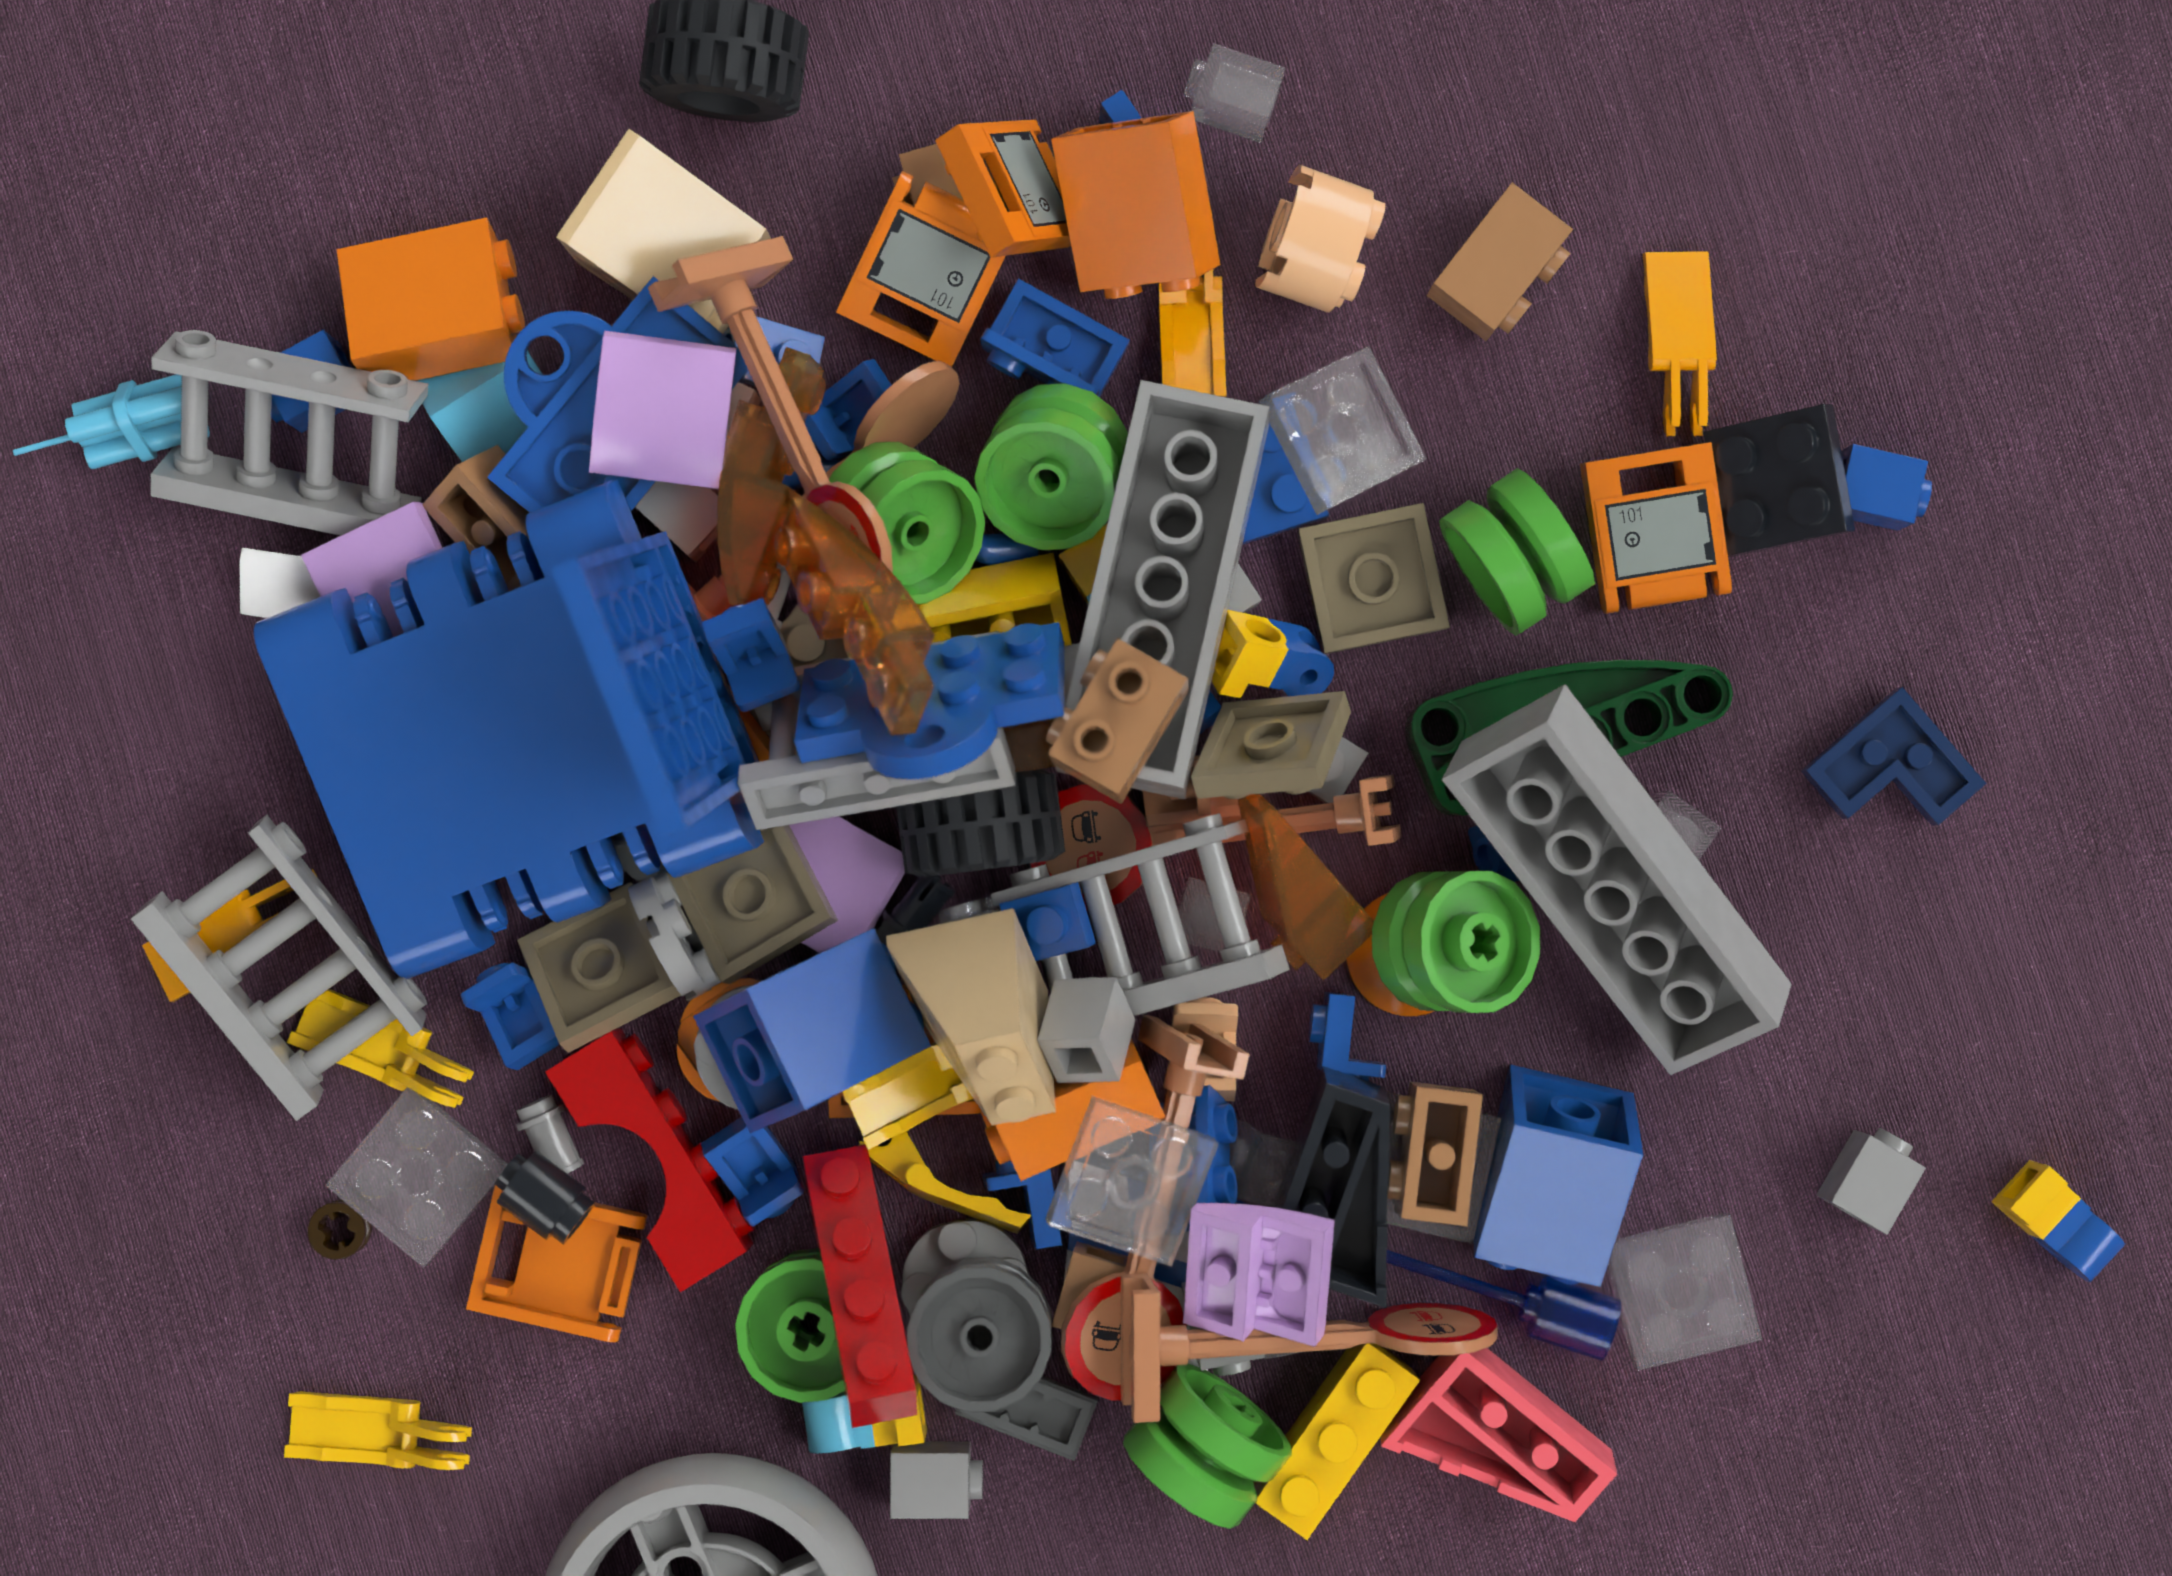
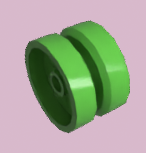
[974,383,1128,550]
[829,441,985,605]
[1439,468,1595,636]
[1372,871,1540,1013]
[735,1248,845,1403]
[1123,1364,1292,1529]

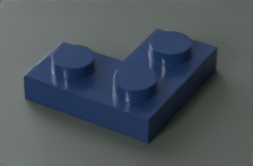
[1801,687,1987,826]

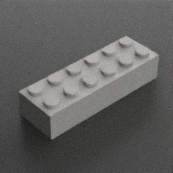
[1056,380,1269,800]
[1442,685,1792,1075]

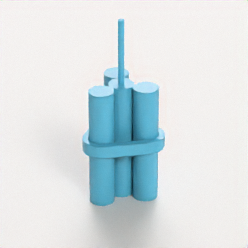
[13,374,210,470]

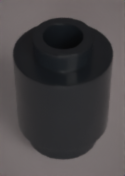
[495,1151,595,1245]

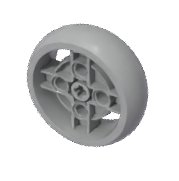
[545,1453,878,1576]

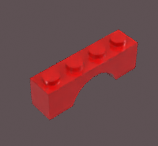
[545,1028,755,1293]
[803,1144,917,1428]

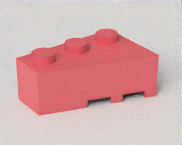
[1381,1348,1617,1522]

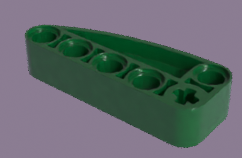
[1405,660,1733,817]

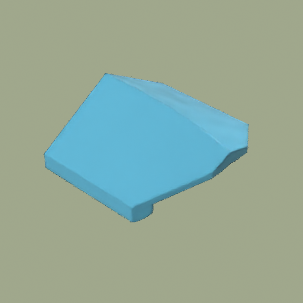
[417,350,543,462]

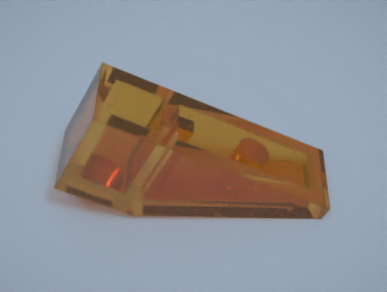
[1238,794,1374,981]

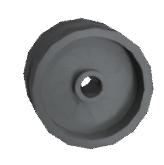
[907,1257,1053,1412]

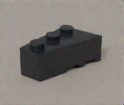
[1273,1066,1390,1308]

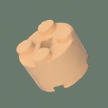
[1255,165,1385,313]

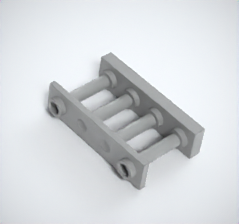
[151,330,429,536]
[738,631,1015,830]
[991,813,1289,1016]
[131,815,427,1121]

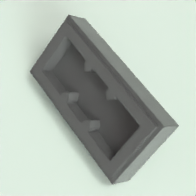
[955,1375,1098,1461]

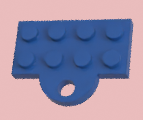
[487,276,748,513]
[794,622,1065,780]

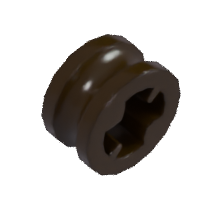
[308,1199,373,1260]

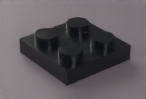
[1703,404,1855,556]

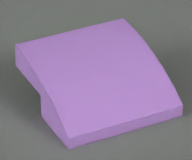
[589,331,737,489]
[301,502,442,637]
[789,816,905,953]
[1183,1203,1335,1347]

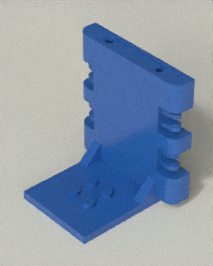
[254,479,764,979]

